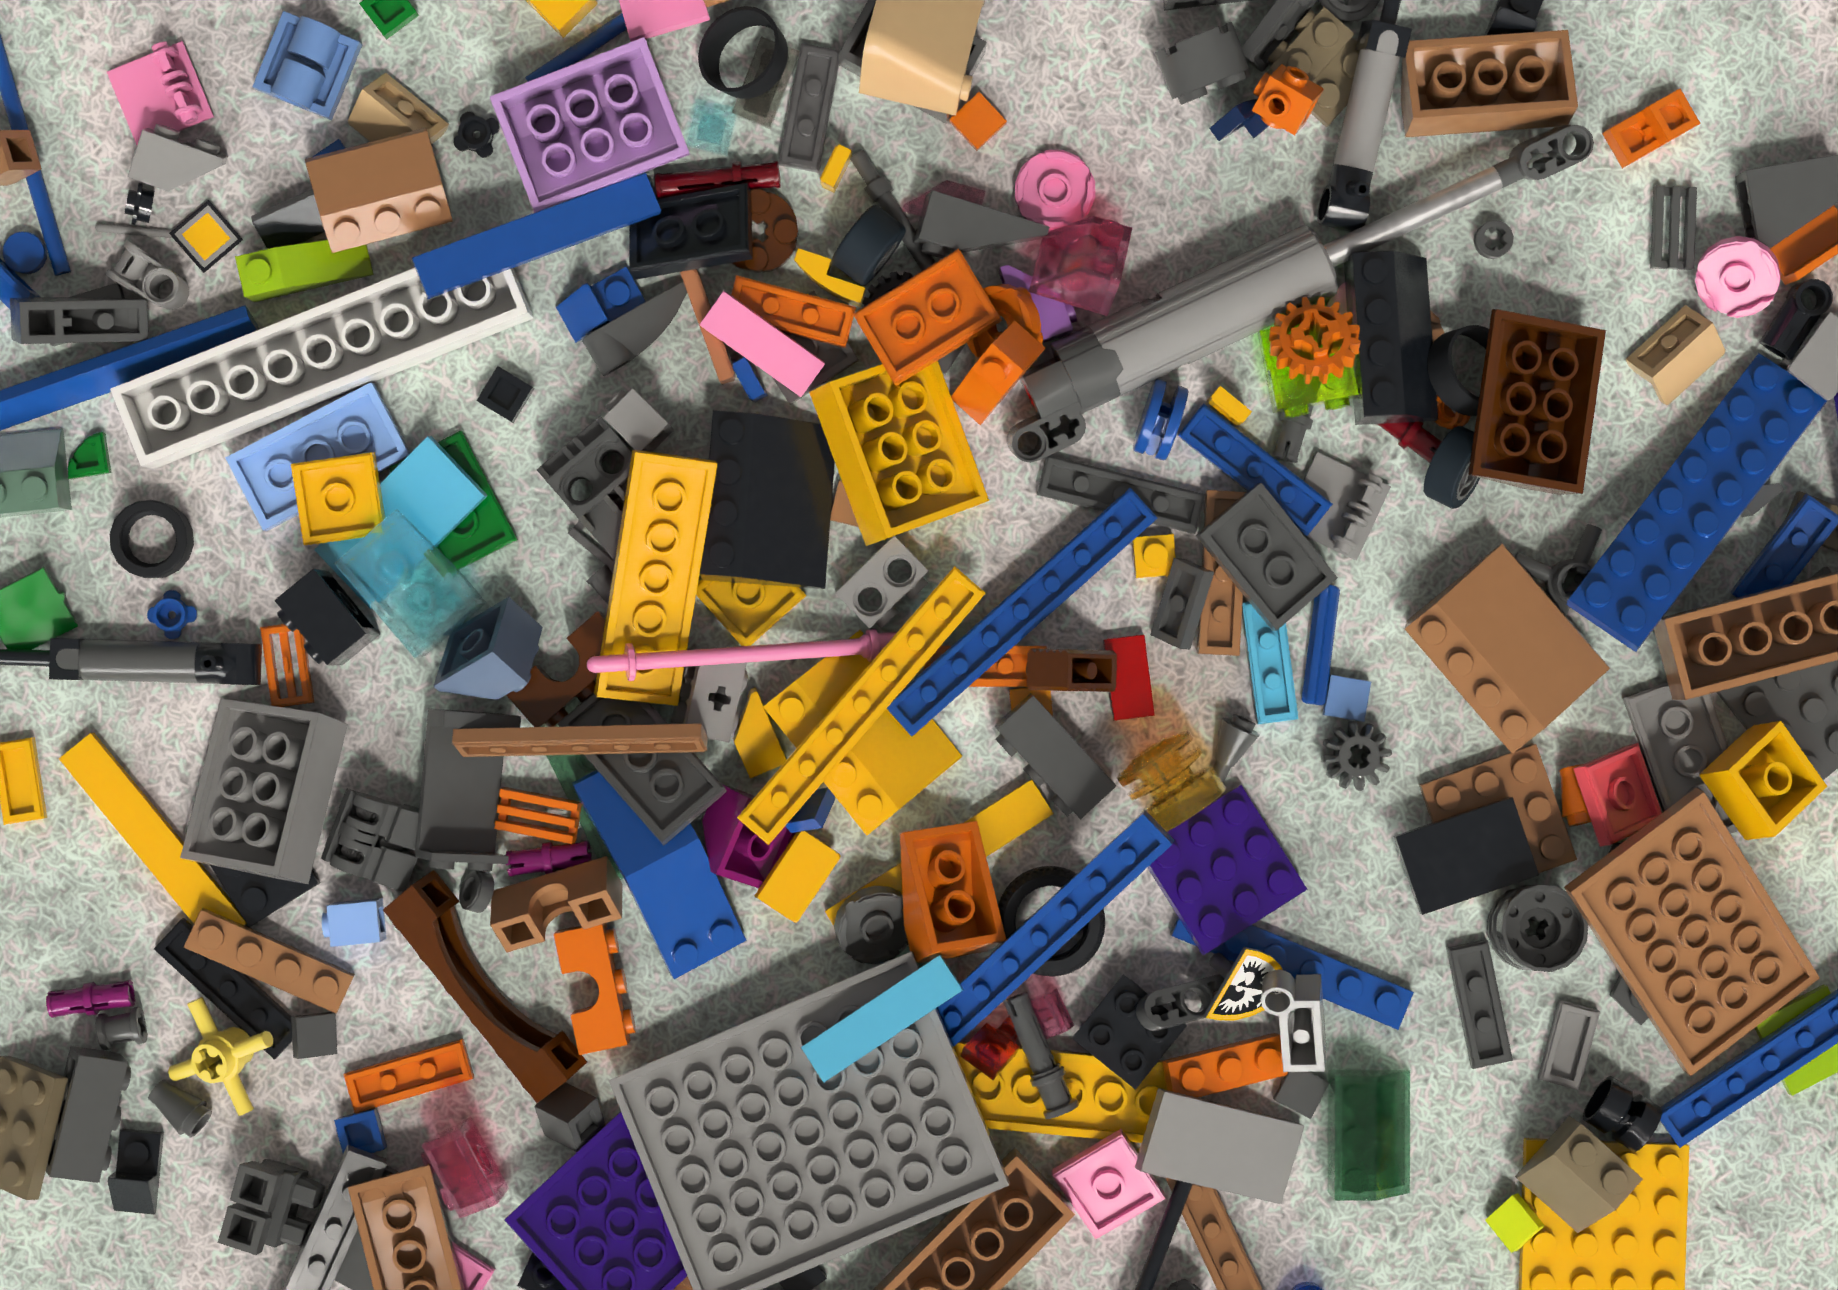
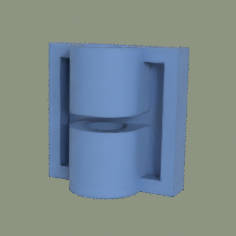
[252,11,362,120]

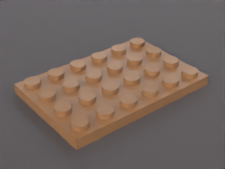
[1564,788,1820,1076]

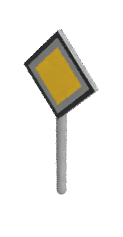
[95,200,243,273]

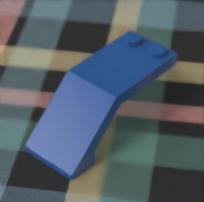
[572,770,747,979]

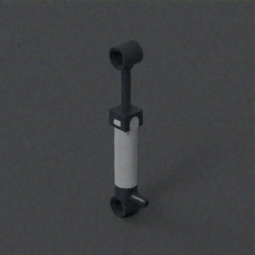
[1317,0,1412,232]

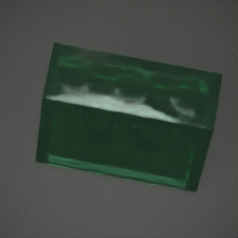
[1328,1070,1410,1201]

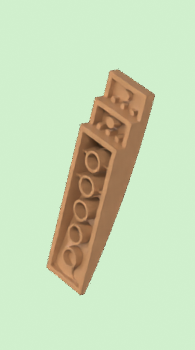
[348,1164,465,1290]

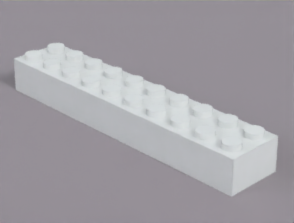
[110,268,534,469]

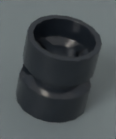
[1583,1076,1662,1152]

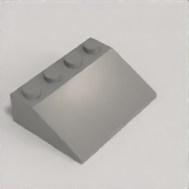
[180,698,348,884]

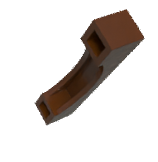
[383,870,588,1103]

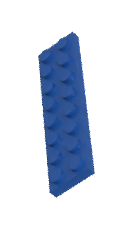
[1566,353,1827,652]

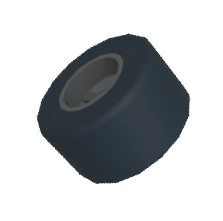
[832,205,906,286]

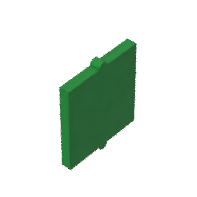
[0,567,78,650]

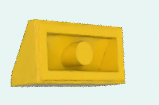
[754,831,841,923]

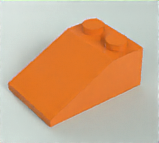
[900,821,1006,963]

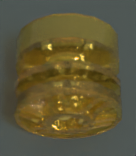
[1116,730,1227,832]

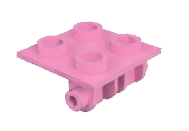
[107,41,214,145]

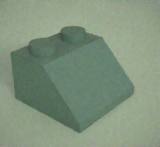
[0,428,72,518]

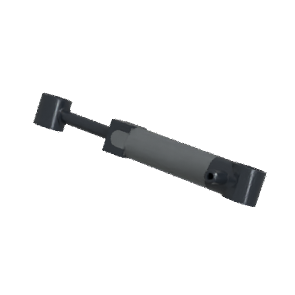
[0,638,262,685]

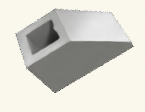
[128,124,228,191]

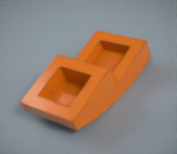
[1602,88,1701,169]

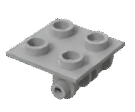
[1304,452,1391,560]

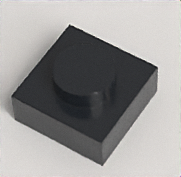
[476,366,535,423]

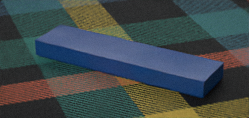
[1178,403,1333,537]

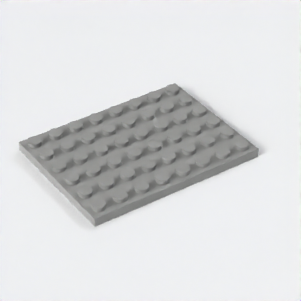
[609,951,1010,1290]

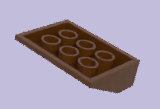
[1468,309,1606,495]

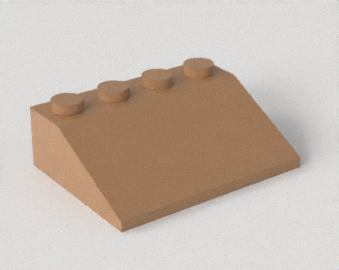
[1404,543,1610,754]

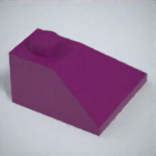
[702,783,796,888]

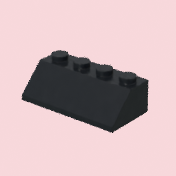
[1344,251,1438,425]

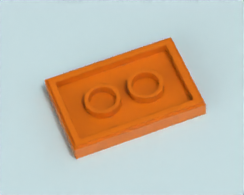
[853,249,1002,386]

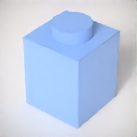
[322,898,387,947]

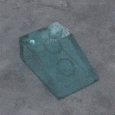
[334,509,487,658]

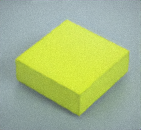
[1485,1193,1545,1253]

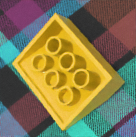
[809,361,989,546]
[763,630,963,835]

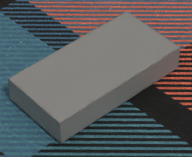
[1538,1000,1600,1090]

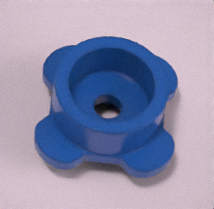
[147,590,197,639]

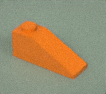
[951,321,1046,425]

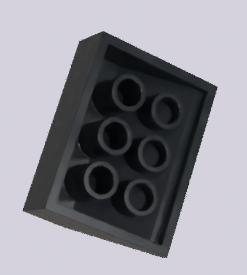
[700,410,835,589]

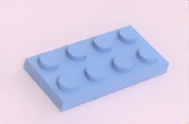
[225,382,410,531]

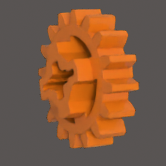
[1269,297,1361,385]

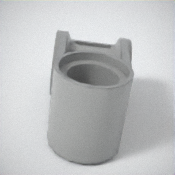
[105,240,189,310]

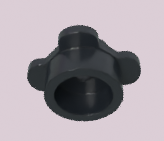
[454,112,500,158]
[124,183,155,225]

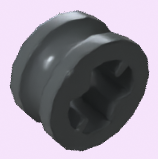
[1474,220,1514,259]

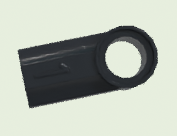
[1759,279,1833,361]

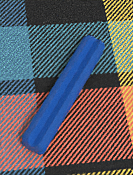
[1302,585,1340,705]

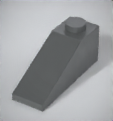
[913,190,1050,258]
[10,297,148,344]

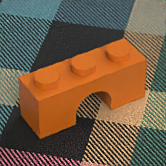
[554,923,636,1055]

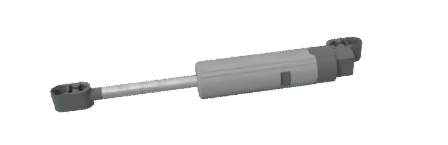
[1007,125,1594,463]

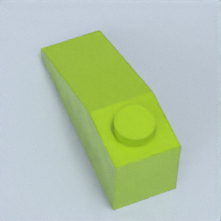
[235,240,374,303]

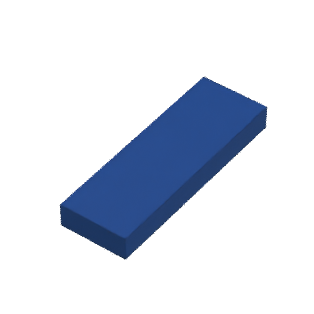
[1731,493,1838,598]

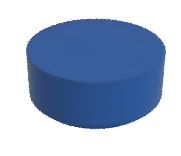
[3,232,47,274]

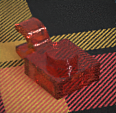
[960,1015,1020,1080]

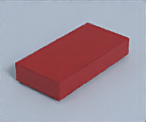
[1103,635,1155,721]

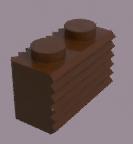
[1026,649,1117,692]

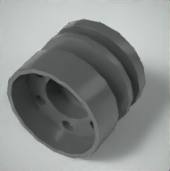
[1487,885,1588,972]

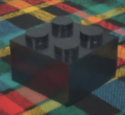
[274,569,380,665]

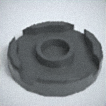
[834,886,909,964]

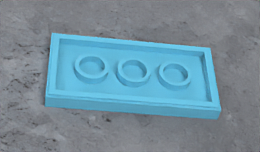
[314,436,488,609]

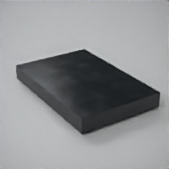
[629,183,753,280]
[1393,797,1539,915]

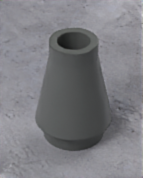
[148,1080,212,1138]

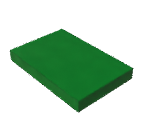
[388,430,518,577]

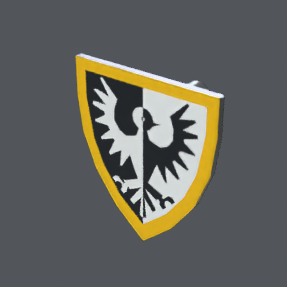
[1203,947,1283,1021]

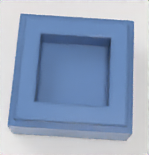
[1322,675,1371,722]

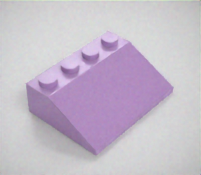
[490,37,690,213]

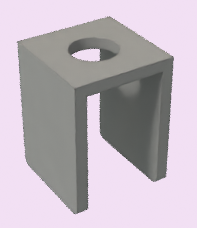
[1779,312,1838,400]

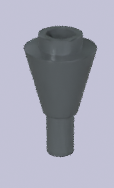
[1206,714,1260,790]

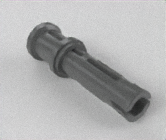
[1003,992,1079,1119]

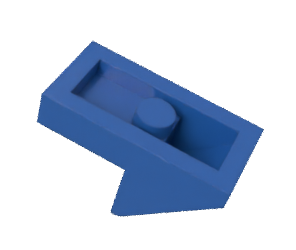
[556,267,646,343]

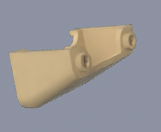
[859,0,993,116]

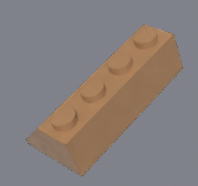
[1401,30,1578,137]

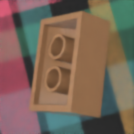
[305,128,453,253]

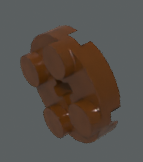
[731,189,799,273]

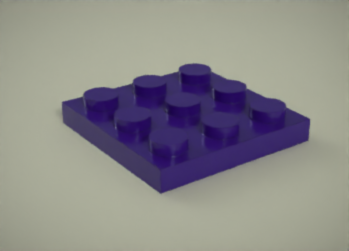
[1147,785,1308,955]

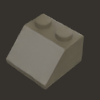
[1515,1116,1643,1233]

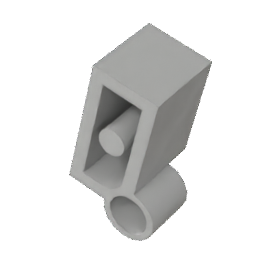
[1261,970,1326,1072]

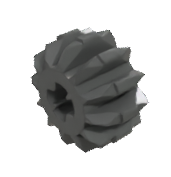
[1321,721,1392,791]

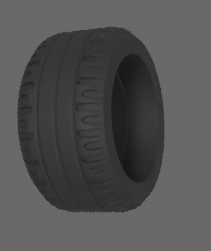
[998,866,1105,977]

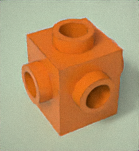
[1252,64,1324,136]

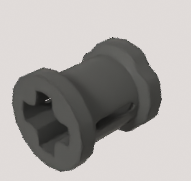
[95,1007,148,1051]

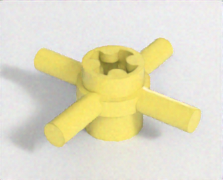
[168,997,273,1116]

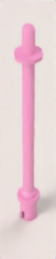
[587,629,897,681]

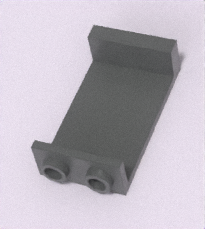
[415,708,521,871]

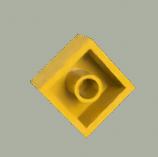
[1699,721,1827,840]

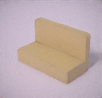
[348,73,449,144]
[1625,305,1725,405]

